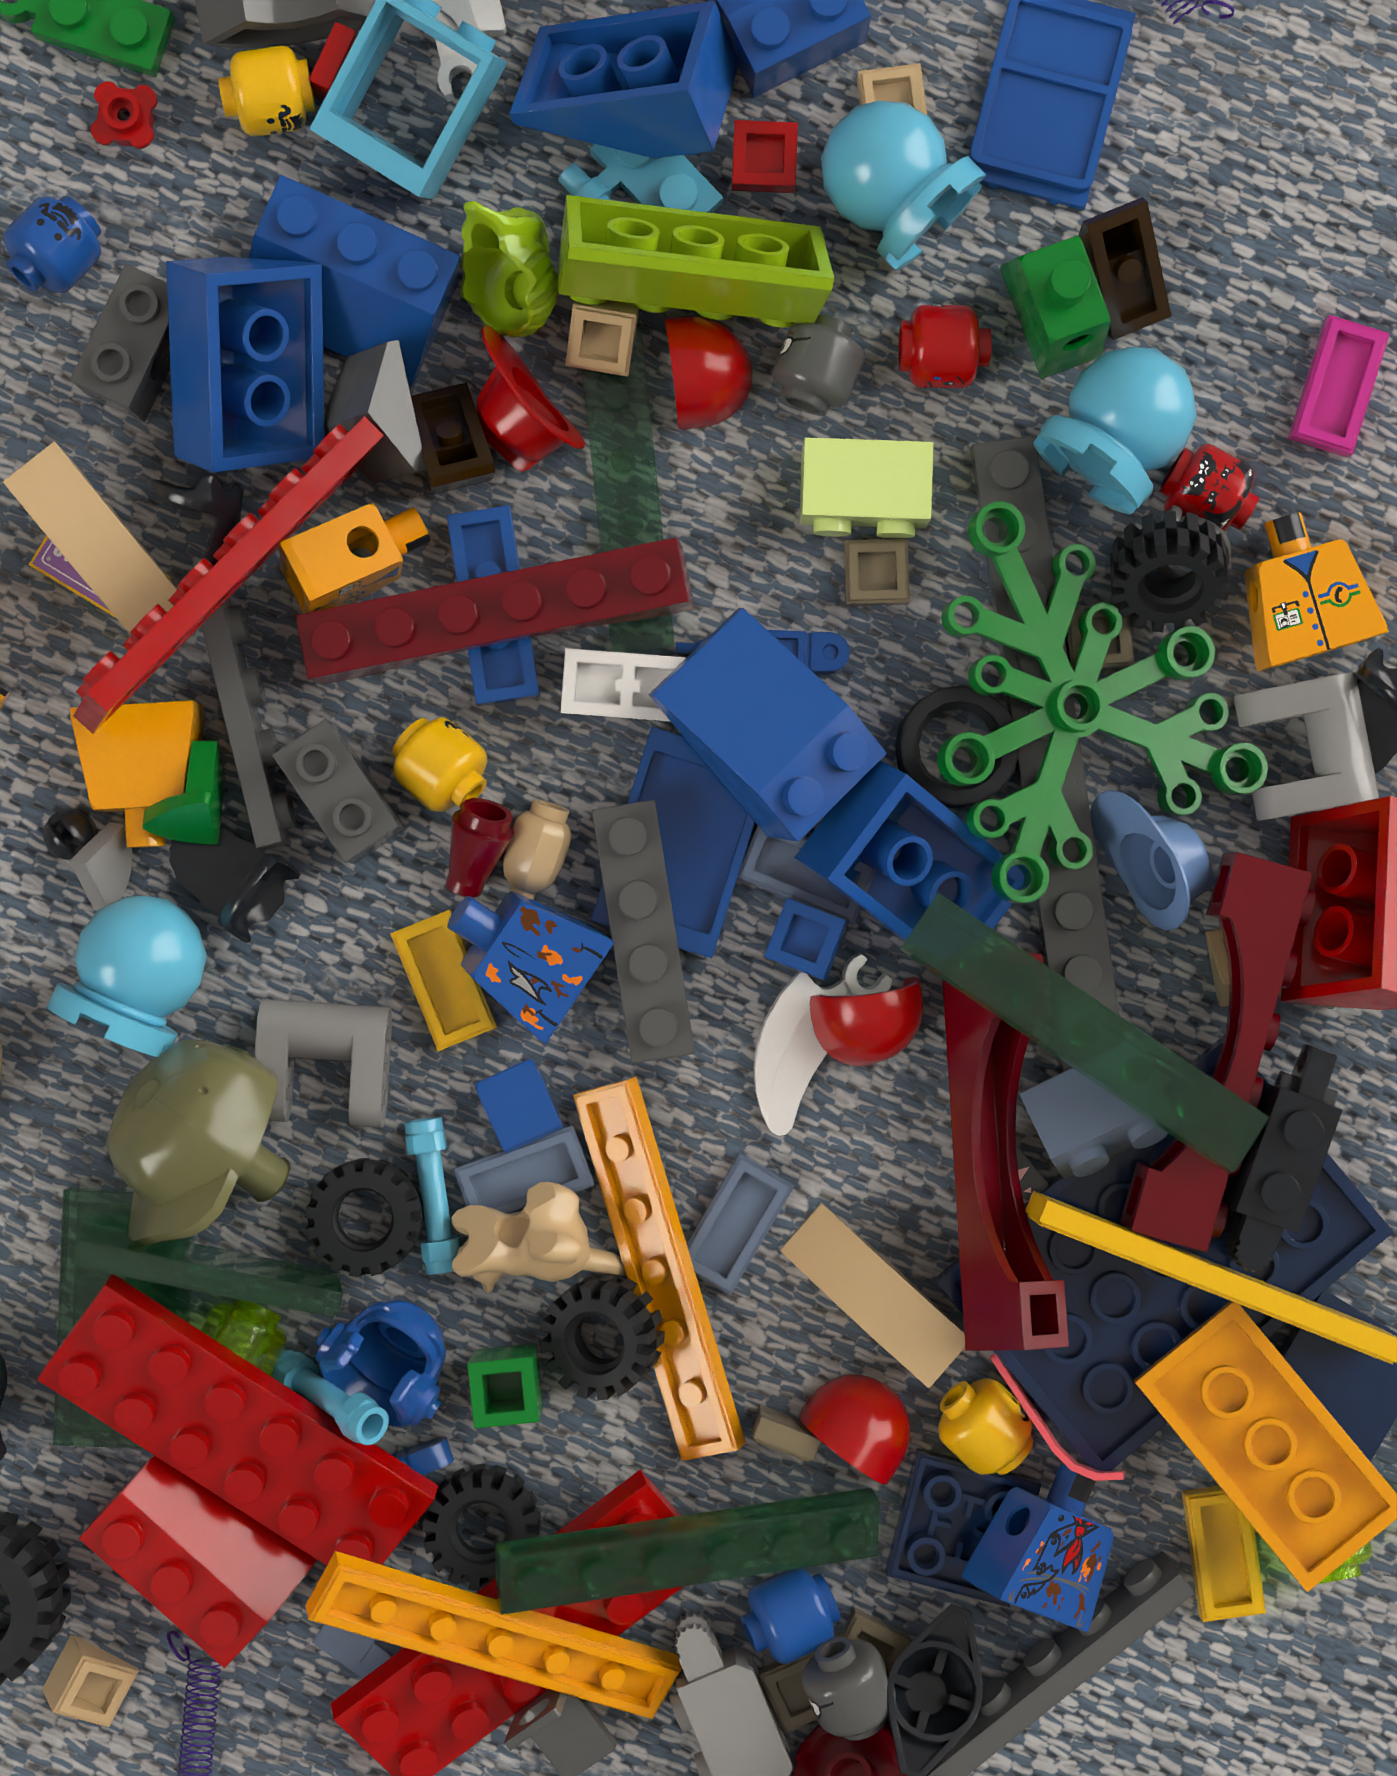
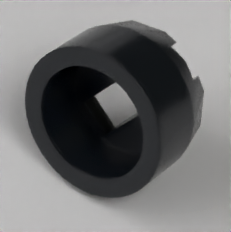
[43,809,98,860]

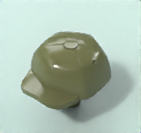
[106,1039,290,1247]

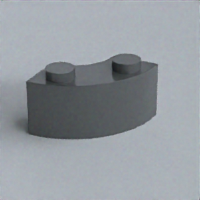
[195,0,376,49]

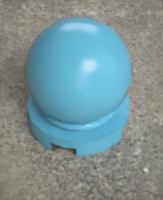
[821,101,986,271]
[1033,347,1197,515]
[46,896,207,1057]

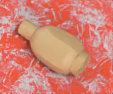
[503,799,572,900]

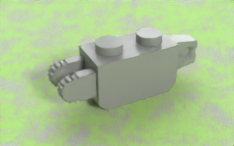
[669,1610,793,1776]

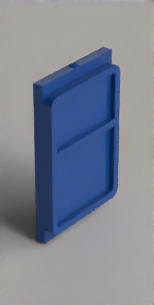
[968,0,1136,210]
[591,726,755,958]

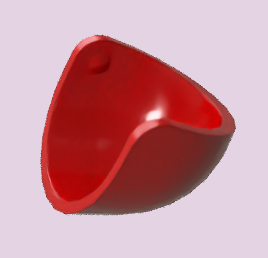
[664,315,753,430]
[809,977,923,1067]
[799,1374,910,1485]

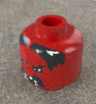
[1158,443,1259,531]

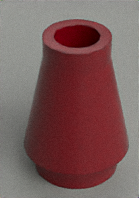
[445,798,514,898]

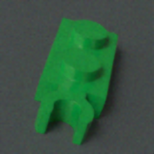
[0,0,175,78]

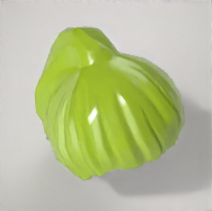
[460,201,558,338]

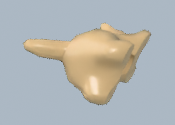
[451,1182,626,1294]

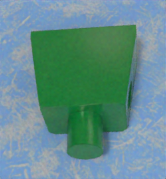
[1000,235,1110,380]

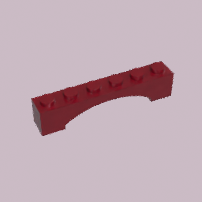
[295,537,695,685]
[1120,852,1316,1252]
[941,951,1069,1351]

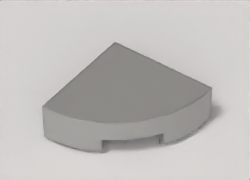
[69,822,132,911]

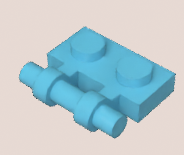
[558,144,723,213]

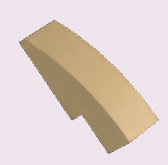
[3,441,177,633]
[780,1202,965,1388]

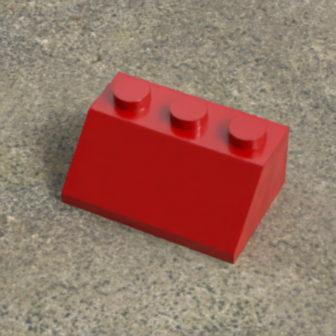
[1281,796,1397,1010]
[79,1455,317,1669]

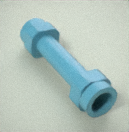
[404,1116,462,1275]
[268,1350,389,1445]

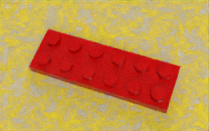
[73,416,384,734]
[37,1273,438,1566]
[330,1469,716,1776]

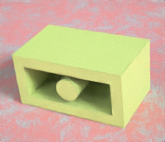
[799,437,934,539]

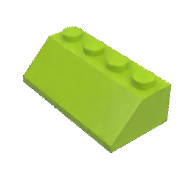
[557,195,834,328]

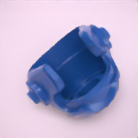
[315,1299,446,1428]

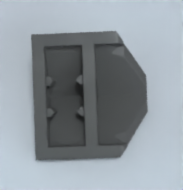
[324,340,426,483]

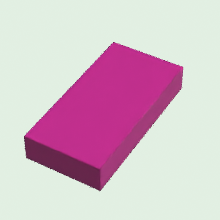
[1288,315,1390,458]

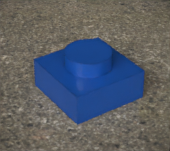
[764,897,849,980]

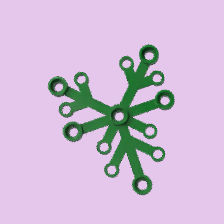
[937,501,1268,904]

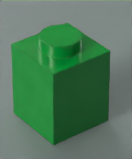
[467,1343,543,1429]

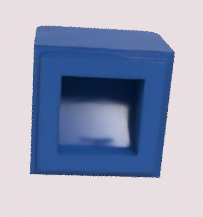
[475,1059,564,1154]

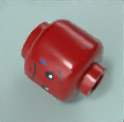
[898,305,992,388]

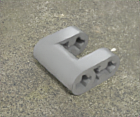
[1233,672,1379,821]
[254,999,392,1128]

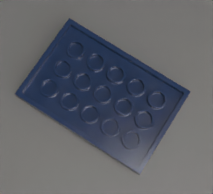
[934,1035,1394,1471]

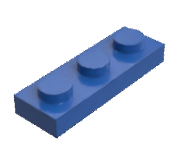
[446,505,541,706]

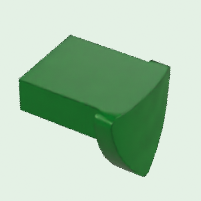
[142,741,225,845]

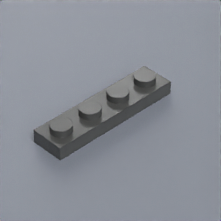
[201,598,297,850]
[592,800,695,1064]

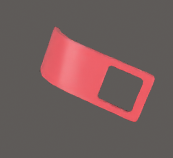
[990,1353,1125,1481]

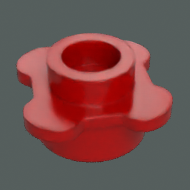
[90,81,158,149]

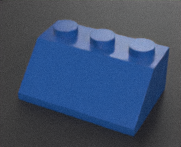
[248,174,463,388]
[166,257,324,473]

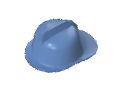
[1091,790,1215,931]

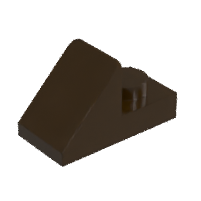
[1079,197,1172,340]
[411,382,495,495]

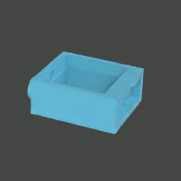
[309,0,508,199]

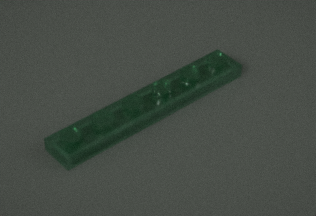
[495,1488,880,1615]

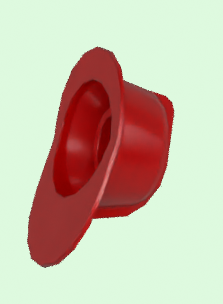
[477,325,585,472]

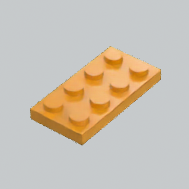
[1133,1301,1397,1592]

